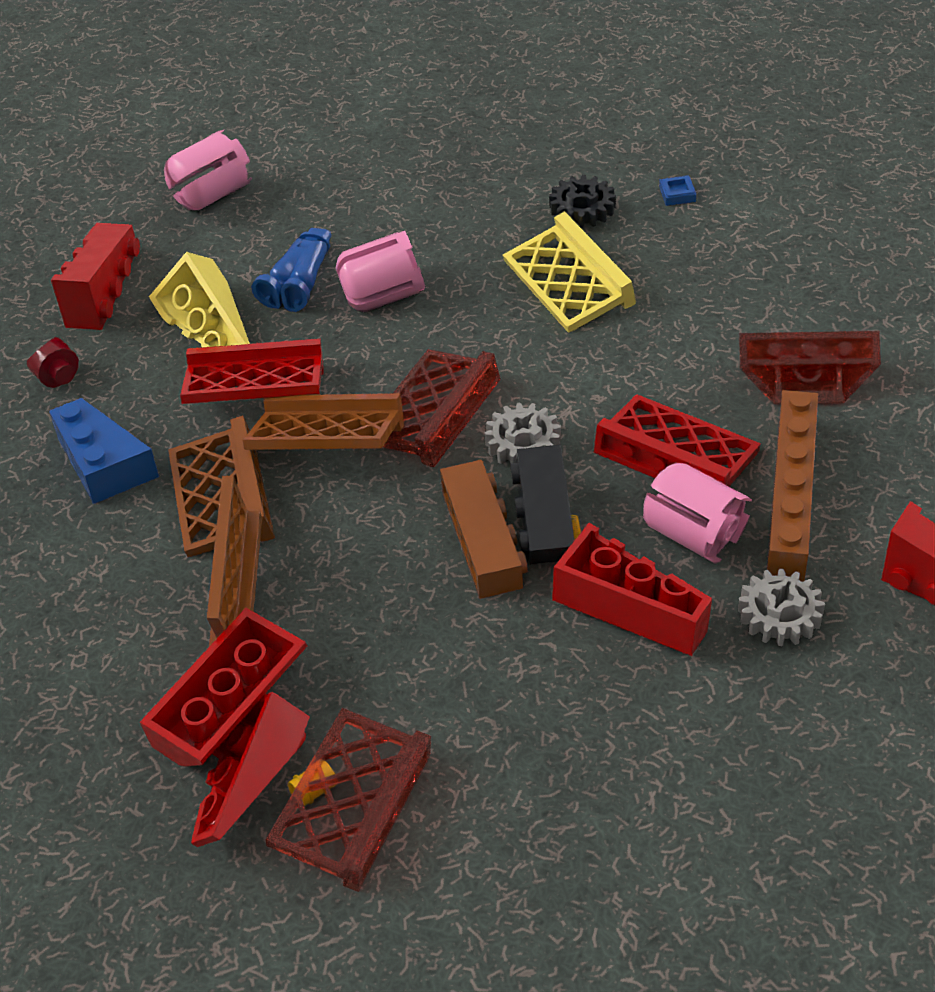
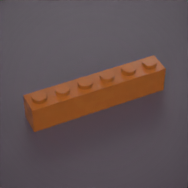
[767,390,818,582]

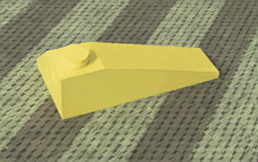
[149,252,250,347]

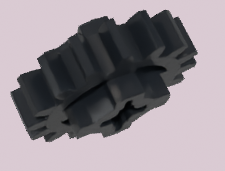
[549,175,616,228]

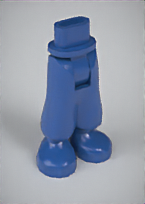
[251,228,332,312]

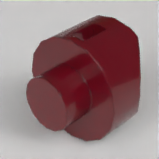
[27,337,79,388]

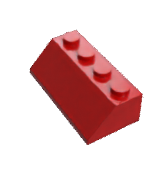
[140,607,307,766]

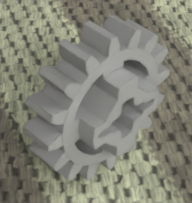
[485,403,561,464]
[738,569,825,646]

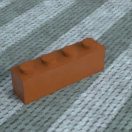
[440,460,528,599]

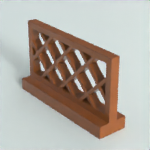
[243,393,404,450]
[168,415,275,557]
[207,476,262,646]

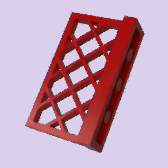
[180,339,324,404]
[594,394,761,487]

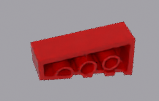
[552,523,712,656]

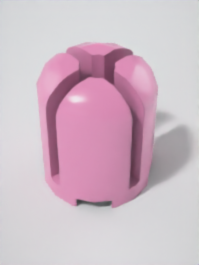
[164,130,252,210]
[336,231,425,312]
[643,463,752,564]

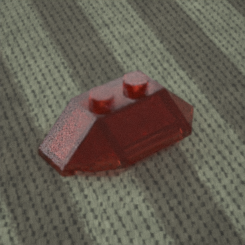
[739,331,881,404]

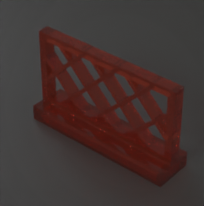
[372,349,501,467]
[266,708,431,892]

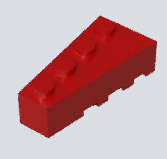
[51,223,140,330]
[881,501,935,605]

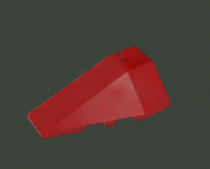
[191,691,310,847]

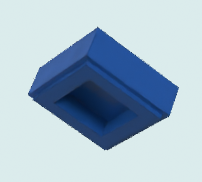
[659,176,696,206]

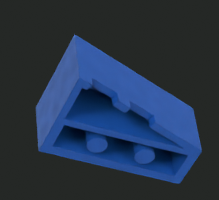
[49,398,159,504]

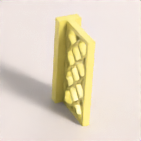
[503,212,636,333]

